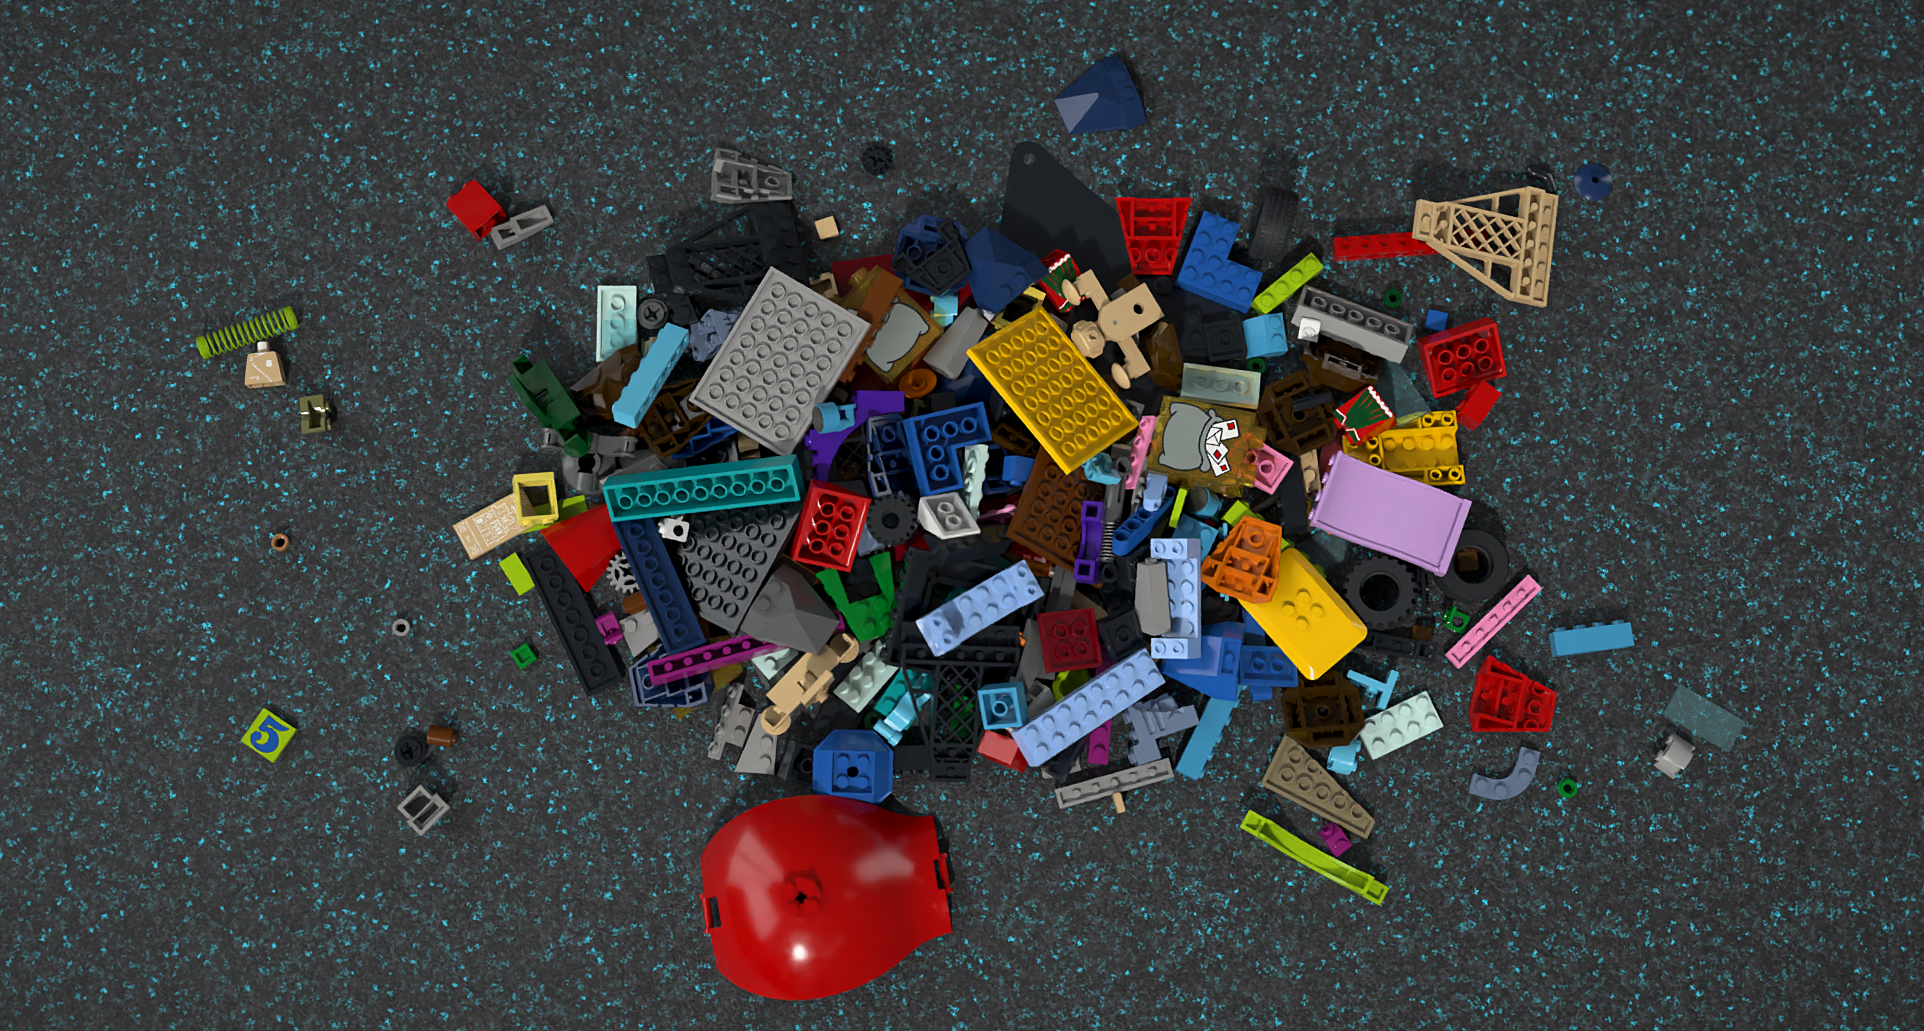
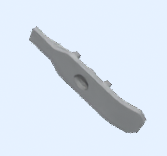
[1130,454,1154,516]

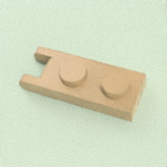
[1299,449,1322,501]

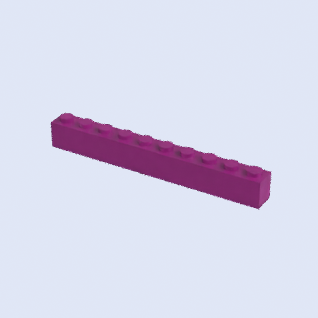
[647,609,845,686]

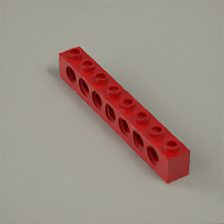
[1331,227,1489,262]

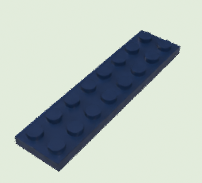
[611,517,707,657]

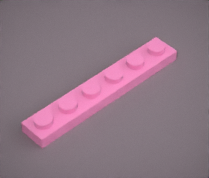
[1445,574,1542,669]

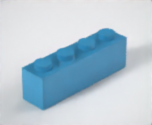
[1549,620,1634,657]

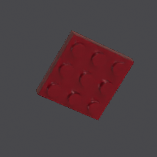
[1037,608,1103,674]

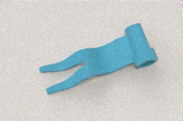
[873,673,930,747]

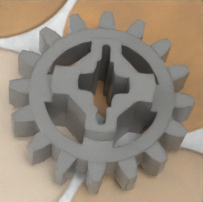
[607,552,639,594]

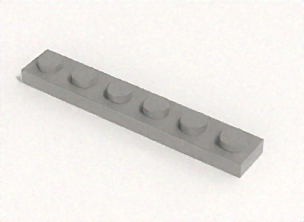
[1054,758,1174,809]

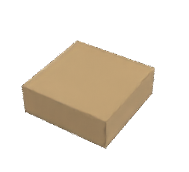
[815,216,839,241]
[1112,792,1126,814]

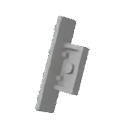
[708,682,755,760]

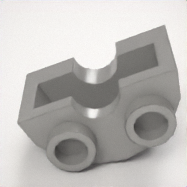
[1654,733,1695,779]

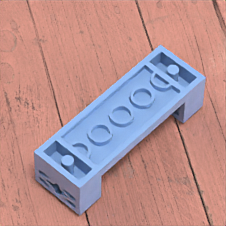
[1151,538,1201,659]
[915,560,1044,656]

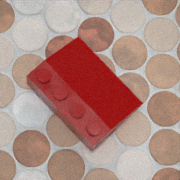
[1416,317,1507,398]
[790,479,872,572]

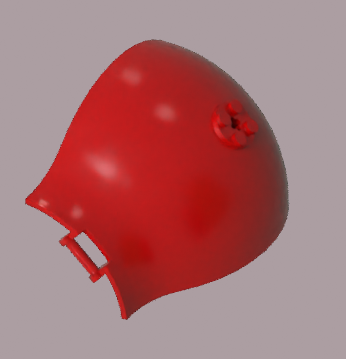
[699,795,953,1000]

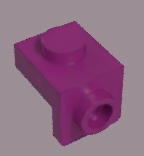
[595,611,624,645]
[1317,822,1352,858]

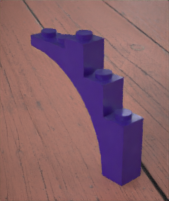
[804,391,904,482]

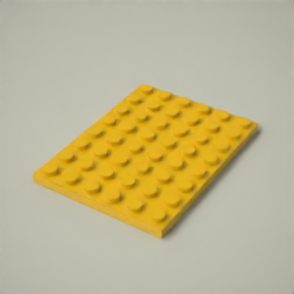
[966,305,1140,475]

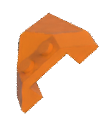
[1201,515,1282,604]

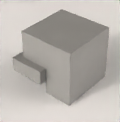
[397,785,451,836]

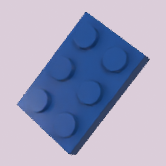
[1238,645,1298,687]

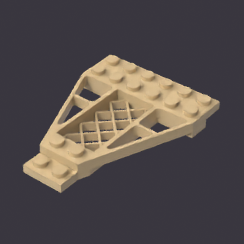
[1412,186,1558,308]

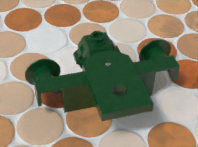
[506,353,592,458]

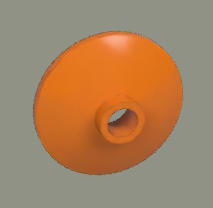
[899,369,937,398]

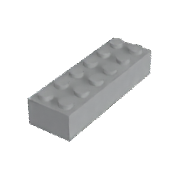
[1291,285,1413,364]

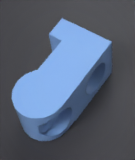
[1143,473,1168,511]

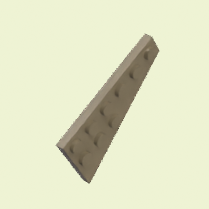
[1260,733,1375,839]

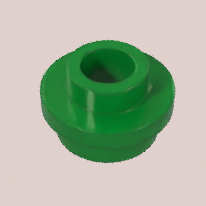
[1557,778,1578,798]

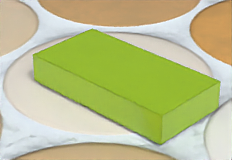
[499,553,535,596]

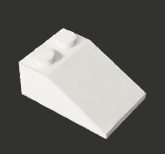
[917,492,980,539]

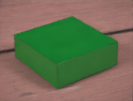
[510,642,538,670]

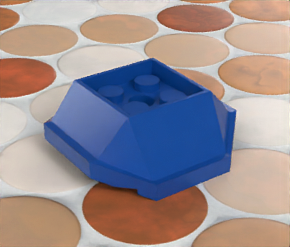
[813,729,893,806]

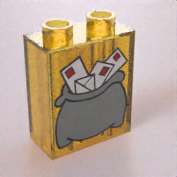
[828,265,944,390]
[1146,395,1267,498]

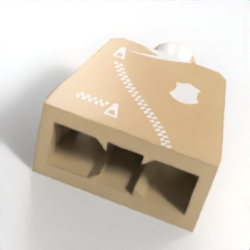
[245,342,287,388]

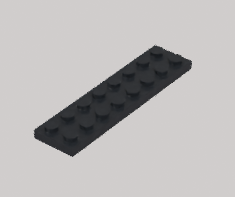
[521,543,624,698]

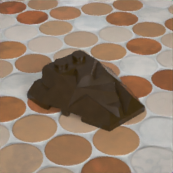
[1141,318,1183,396]
[570,343,642,424]

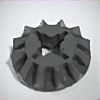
[637,299,669,330]

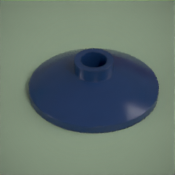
[1574,163,1612,201]

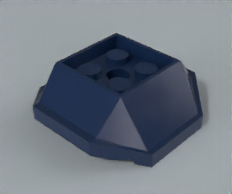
[891,214,970,298]

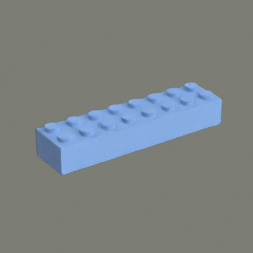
[1010,648,1165,766]

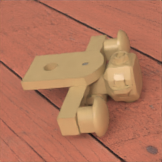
[1062,270,1164,389]
[761,633,859,735]

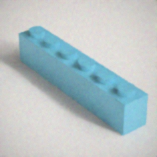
[612,322,690,429]

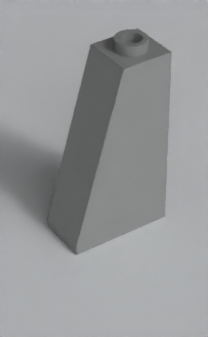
[923,306,988,382]
[1134,558,1171,636]

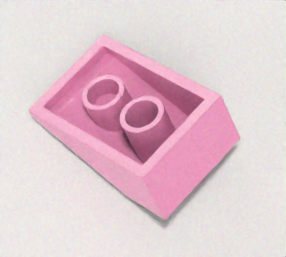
[1227,431,1294,495]

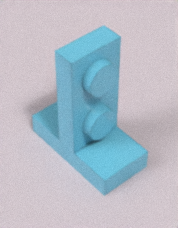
[1344,670,1399,710]

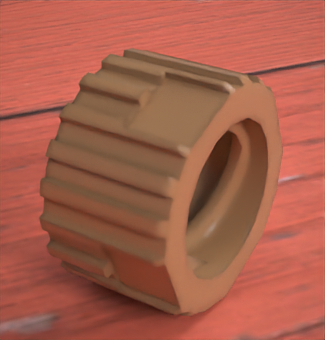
[271,533,291,552]

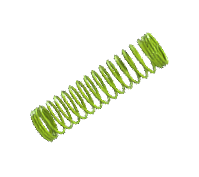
[196,305,298,360]

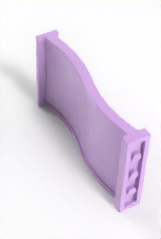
[1308,450,1472,577]

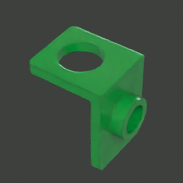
[1442,605,1470,634]

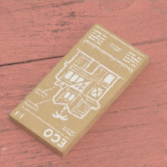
[453,488,538,560]

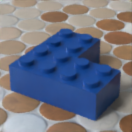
[1175,211,1263,313]
[903,402,992,497]

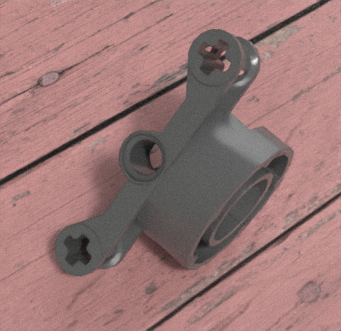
[540,428,638,494]

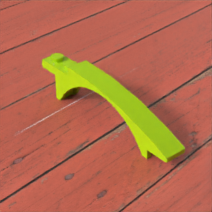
[1240,810,1389,906]

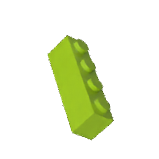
[1250,252,1324,316]

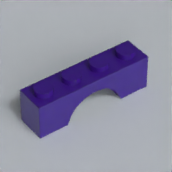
[1073,500,1107,584]

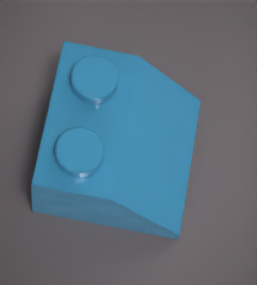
[1242,313,1288,360]

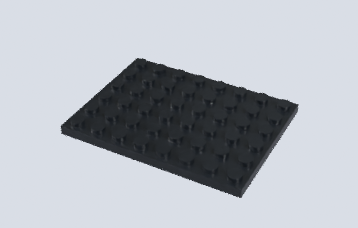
[666,491,807,636]

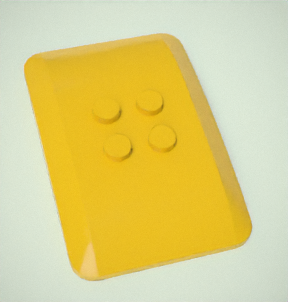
[1238,548,1367,680]

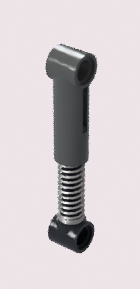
[1097,457,1132,584]

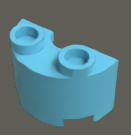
[930,291,958,328]
[1081,452,1121,485]
[1326,738,1361,775]

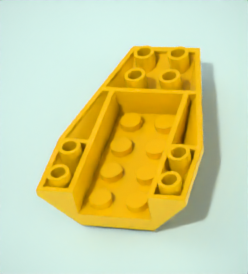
[1342,410,1465,487]

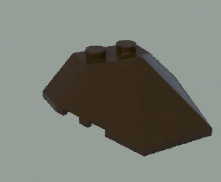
[637,377,714,460]

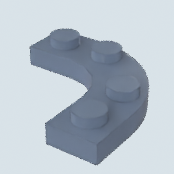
[1467,747,1540,800]

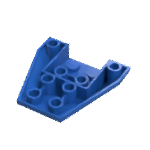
[1160,621,1246,702]

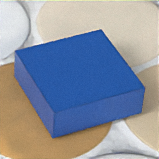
[1424,309,1448,332]

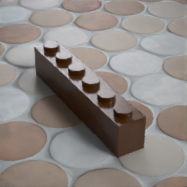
[838,269,905,385]

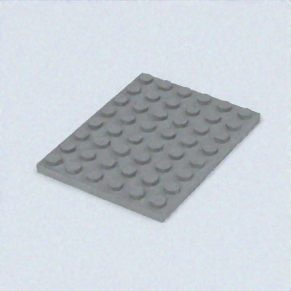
[689,266,871,456]

